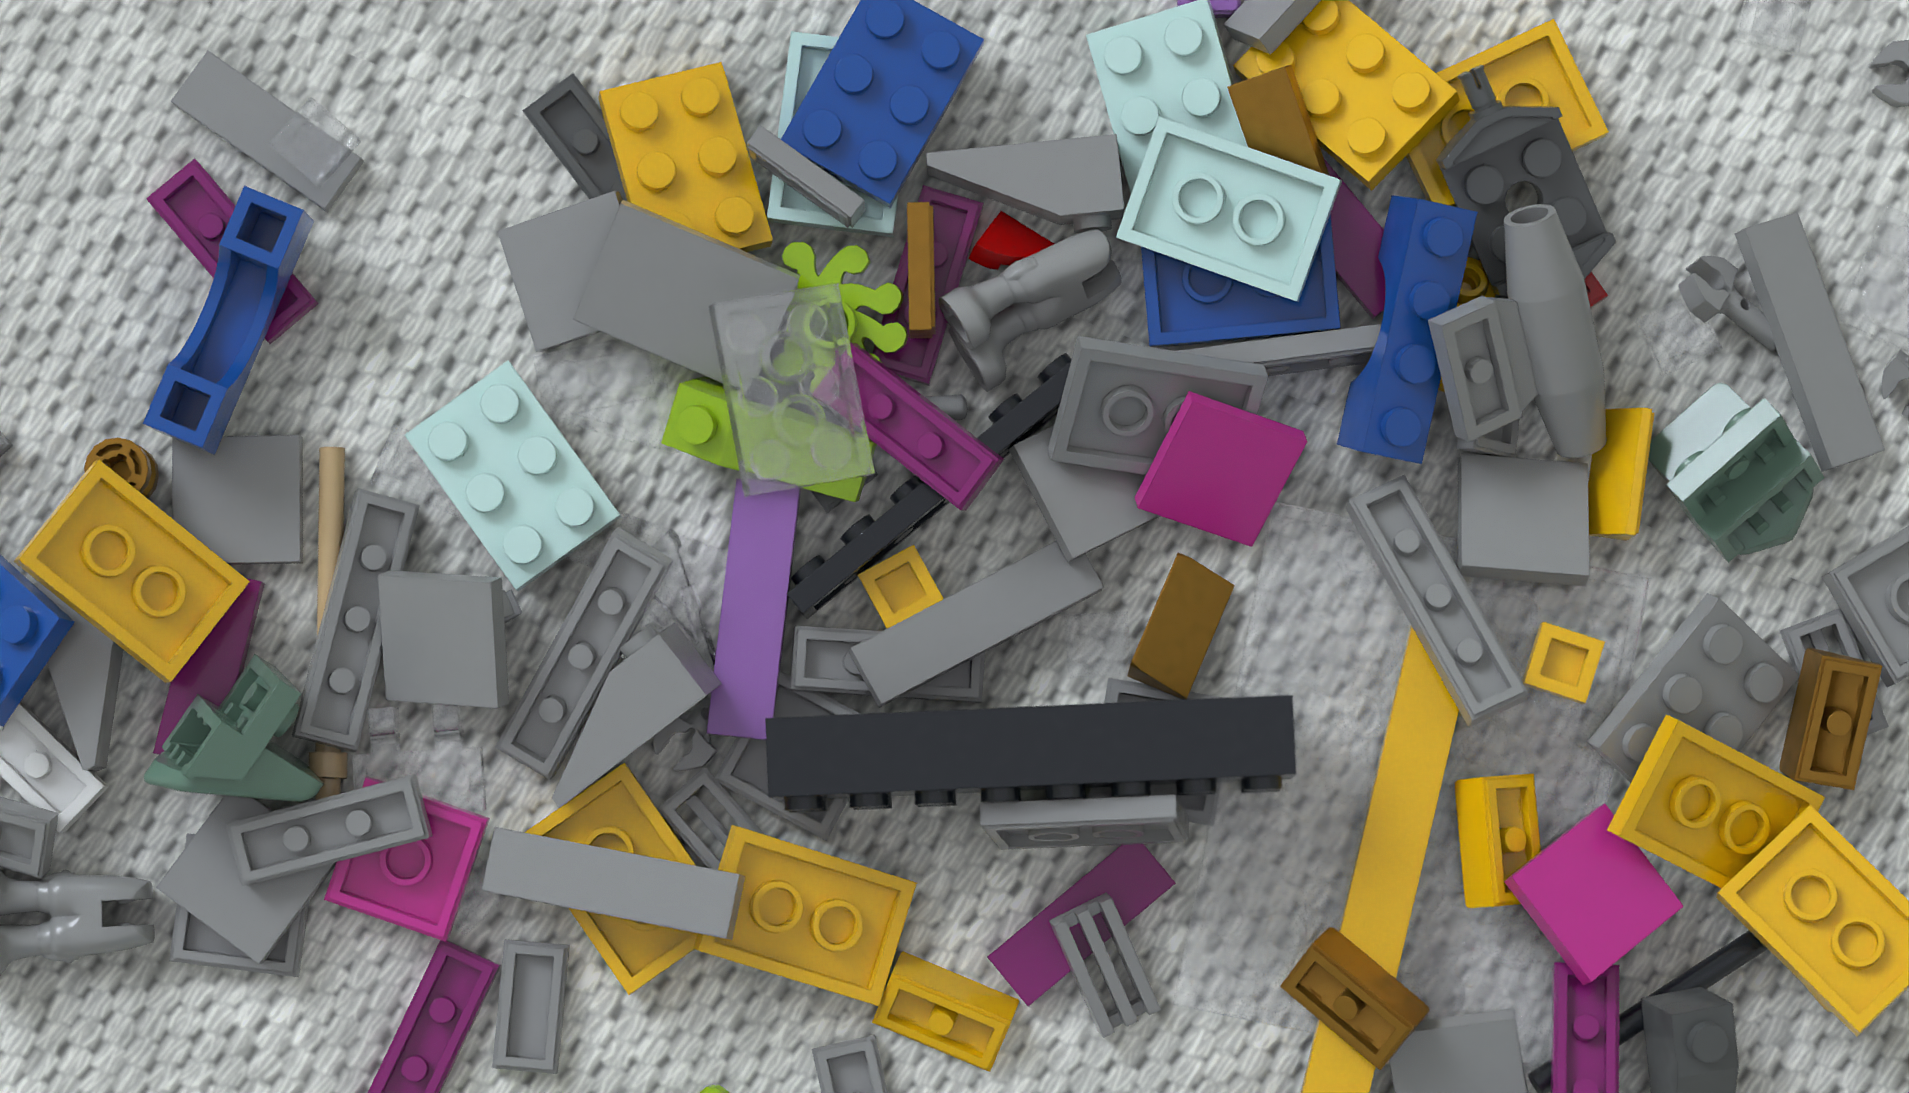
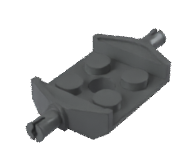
[1436,65,1616,325]

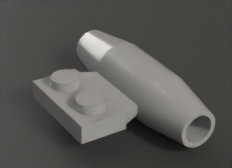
[1428,204,1607,458]

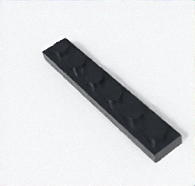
[787,353,1072,619]

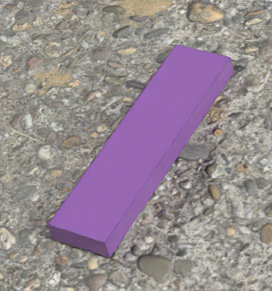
[707,478,801,741]

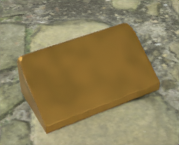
[1127,552,1235,700]
[1779,648,1882,790]
[1280,927,1430,1070]

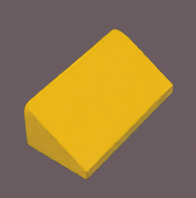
[1588,407,1654,541]
[1454,774,1541,908]
[872,951,1019,1072]

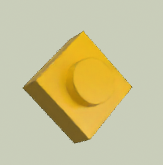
[858,544,944,629]
[1522,621,1605,704]

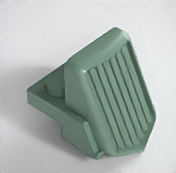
[1648,383,1824,563]
[144,654,324,802]

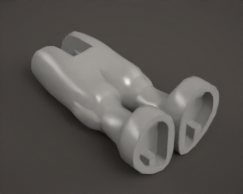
[939,229,1121,392]
[0,870,155,976]

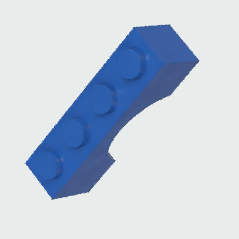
[143,186,314,455]
[1337,195,1478,464]

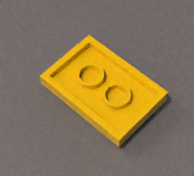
[1233,0,1460,191]
[1406,19,1609,206]
[598,62,773,252]
[14,460,250,683]
[1607,714,1825,889]
[524,763,698,995]
[1716,805,1909,1037]
[693,825,917,1006]

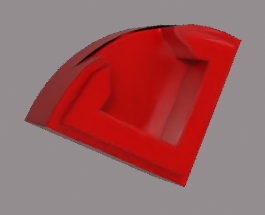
[968,211,1054,270]

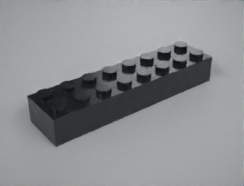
[765,695,1296,813]

